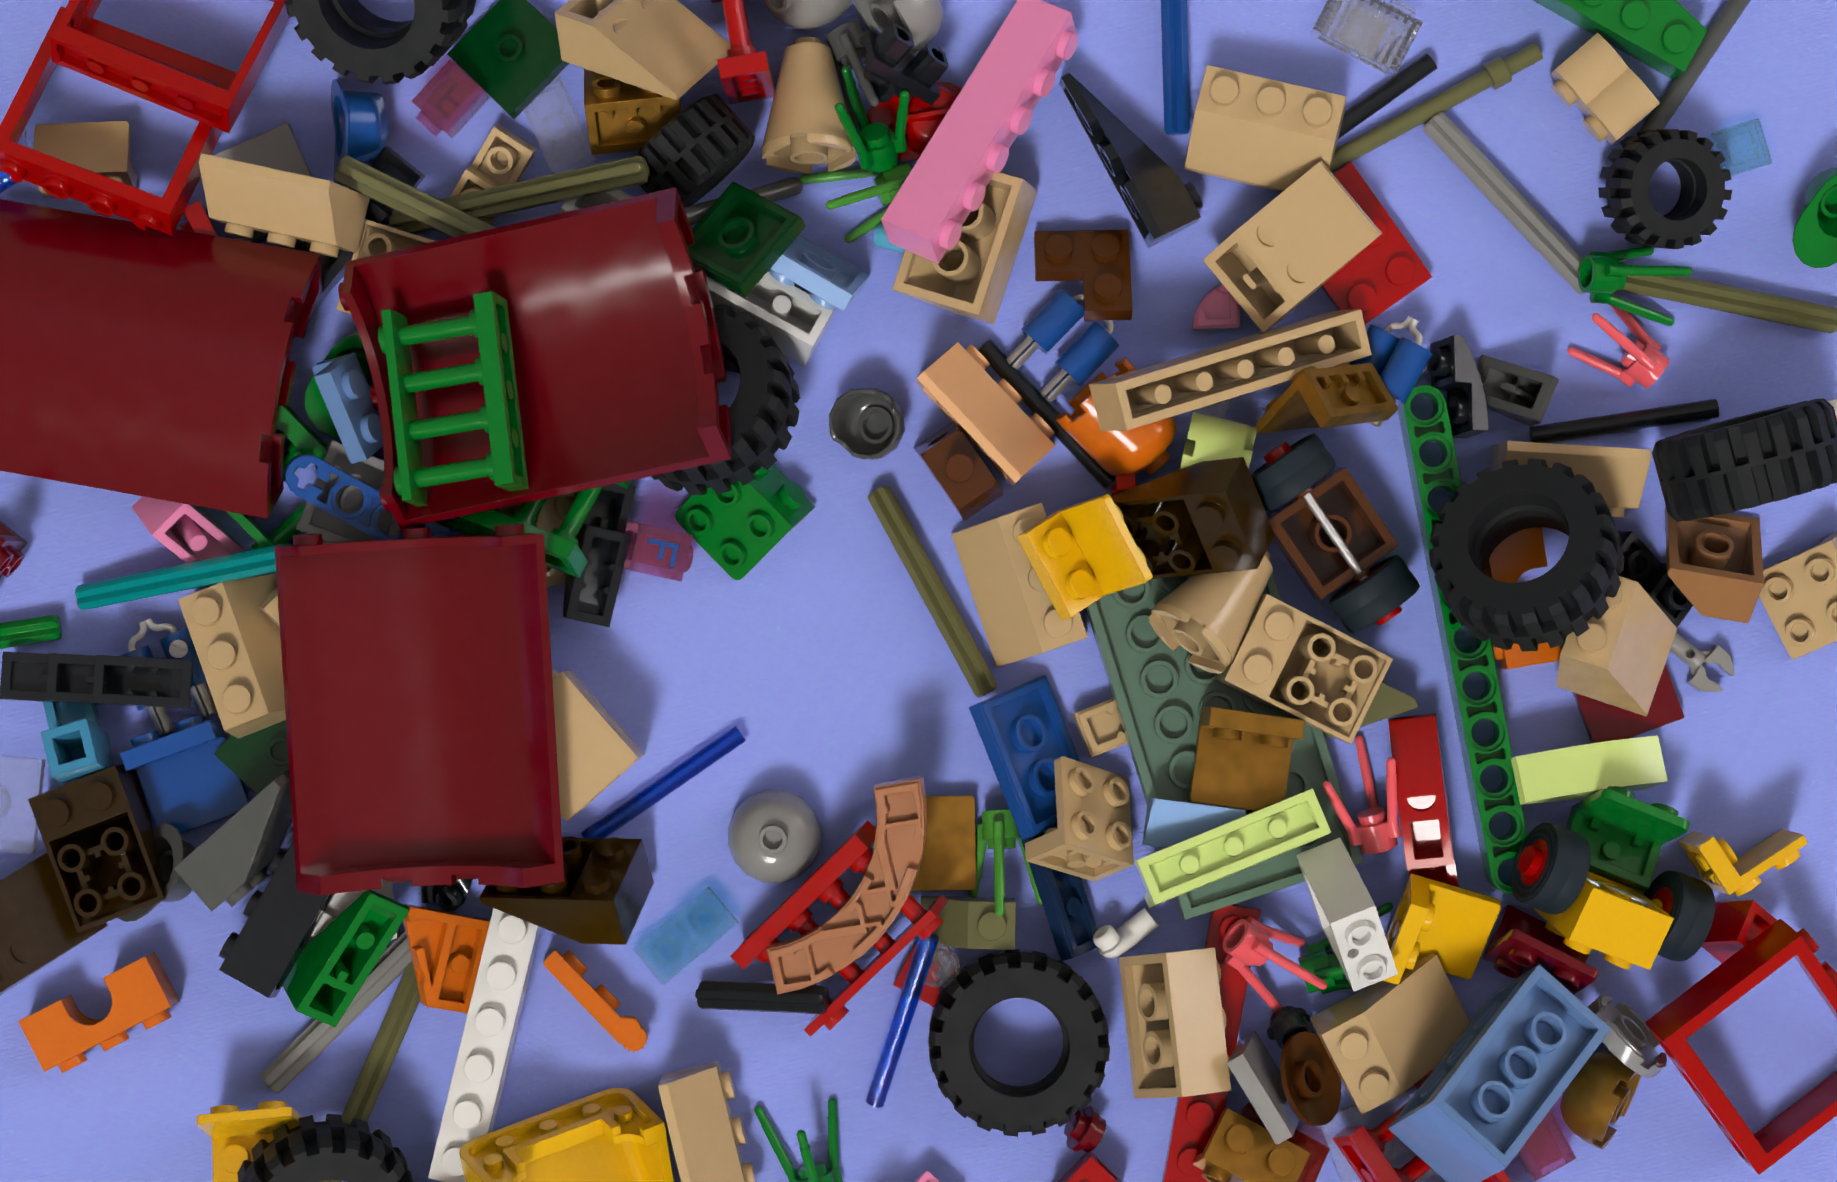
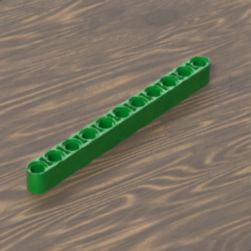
[1398,385,1527,894]

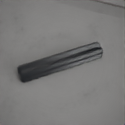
[695,981,831,1014]

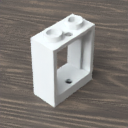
[1296,837,1398,992]

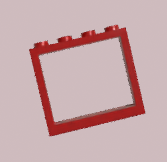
[49,0,290,133]
[0,6,237,236]
[1645,919,1837,1175]

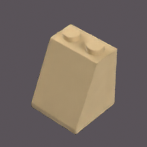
[1556,576,1677,717]
[552,670,645,822]

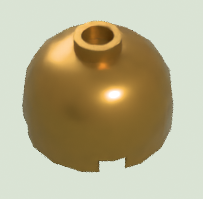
[1560,1051,1641,1149]

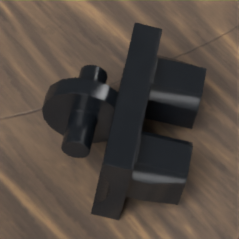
[859,22,949,105]

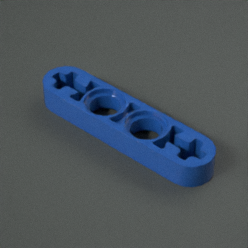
[284,453,452,539]

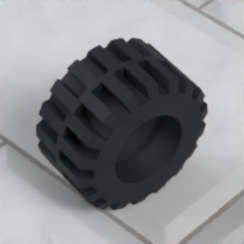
[636,93,756,207]
[1598,129,1732,249]

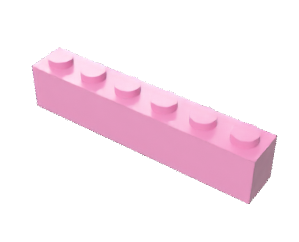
[881,0,1078,264]

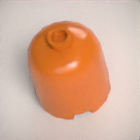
[1056,356,1176,477]

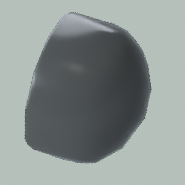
[829,388,905,460]

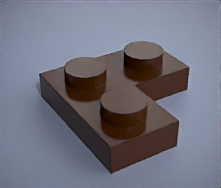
[1034,229,1132,321]

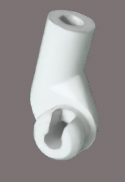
[1093,908,1159,959]

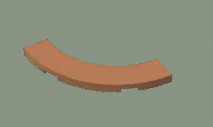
[767,775,927,995]

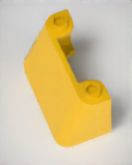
[459,1088,674,1182]

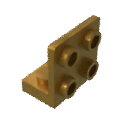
[584,69,682,155]
[1254,362,1399,434]
[1189,707,1305,811]
[911,795,976,891]

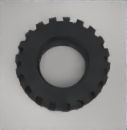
[284,0,476,84]
[651,305,800,495]
[1652,398,1837,522]
[1429,458,1624,652]
[928,949,1110,1137]
[237,1114,413,1182]

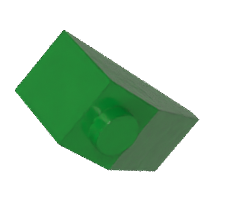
[283,890,410,1027]

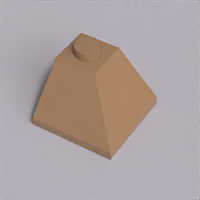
[1665,507,1764,623]

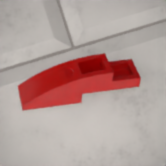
[1388,713,1460,888]

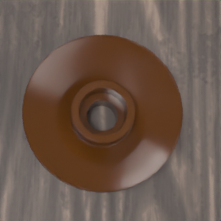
[1280,1031,1341,1126]

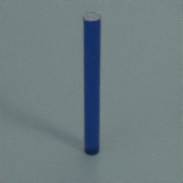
[581,725,746,838]
[866,933,939,1108]

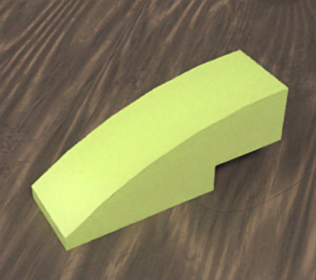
[1511,735,1668,805]

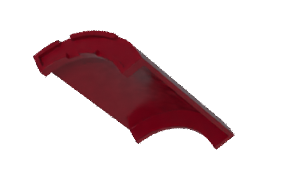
[338,187,731,529]
[0,199,323,519]
[275,524,565,896]

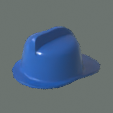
[331,79,389,186]

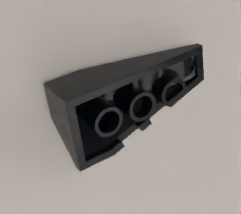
[1059,73,1203,248]

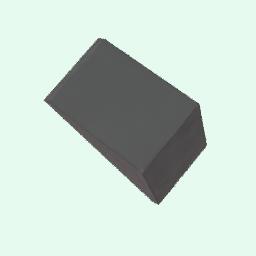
[1477,354,1559,426]

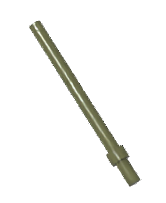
[1330,42,1543,172]

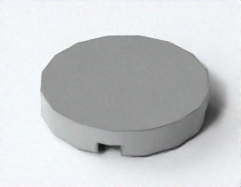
[1588,995,1667,1078]

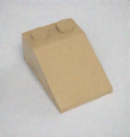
[1310,952,1470,1115]

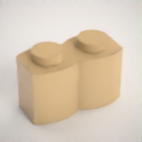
[1550,32,1660,145]

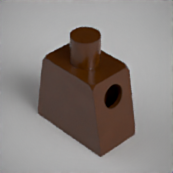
[914,422,1003,521]

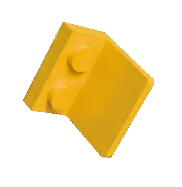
[1016,494,1153,620]
[1678,829,1808,896]
[1382,873,1501,985]
[197,1101,301,1182]

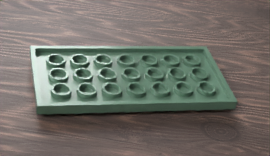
[1086,571,1364,920]

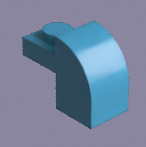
[41,702,111,783]

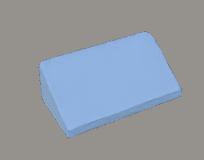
[1142,797,1246,848]

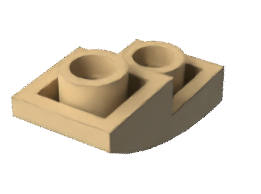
[450,124,538,225]

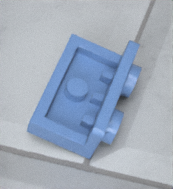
[312,352,383,464]

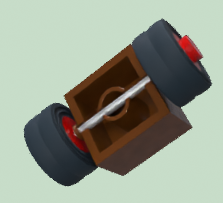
[1251,433,1420,633]

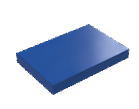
[969,675,1080,840]

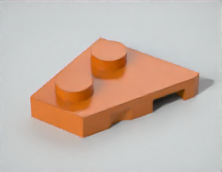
[403,903,490,1013]

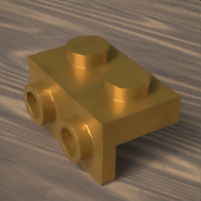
[1193,1108,1311,1182]

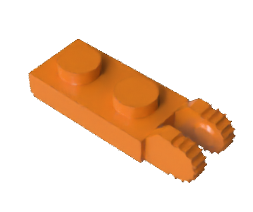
[543,948,648,1053]

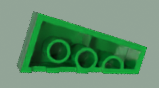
[1533,0,1708,80]

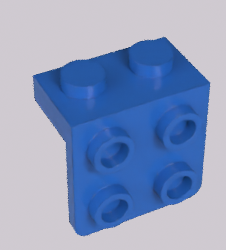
[120,714,249,834]

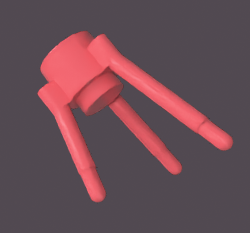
[1567,293,1670,389]
[1322,735,1401,854]
[1223,917,1327,1012]

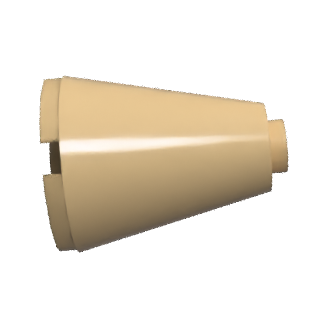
[762,37,856,174]
[1149,551,1273,674]

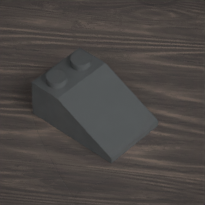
[174,769,292,912]

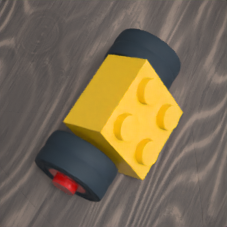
[1511,823,1715,970]

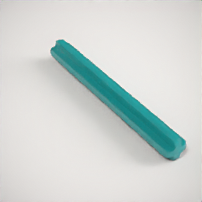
[75,543,291,610]

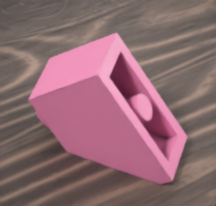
[132,496,245,563]

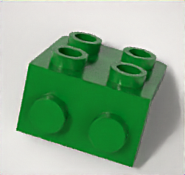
[675,464,815,580]
[1565,786,1690,892]

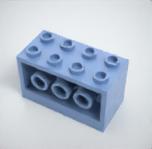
[1388,964,1611,1182]

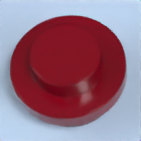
[1064,1106,1106,1153]

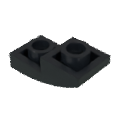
[1427,335,1489,439]
[1618,531,1693,628]

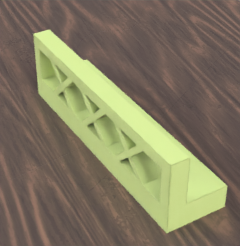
[1135,788,1331,908]

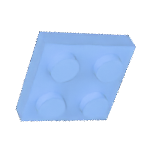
[769,234,870,311]

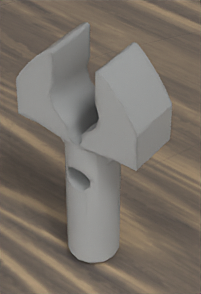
[1670,632,1734,692]

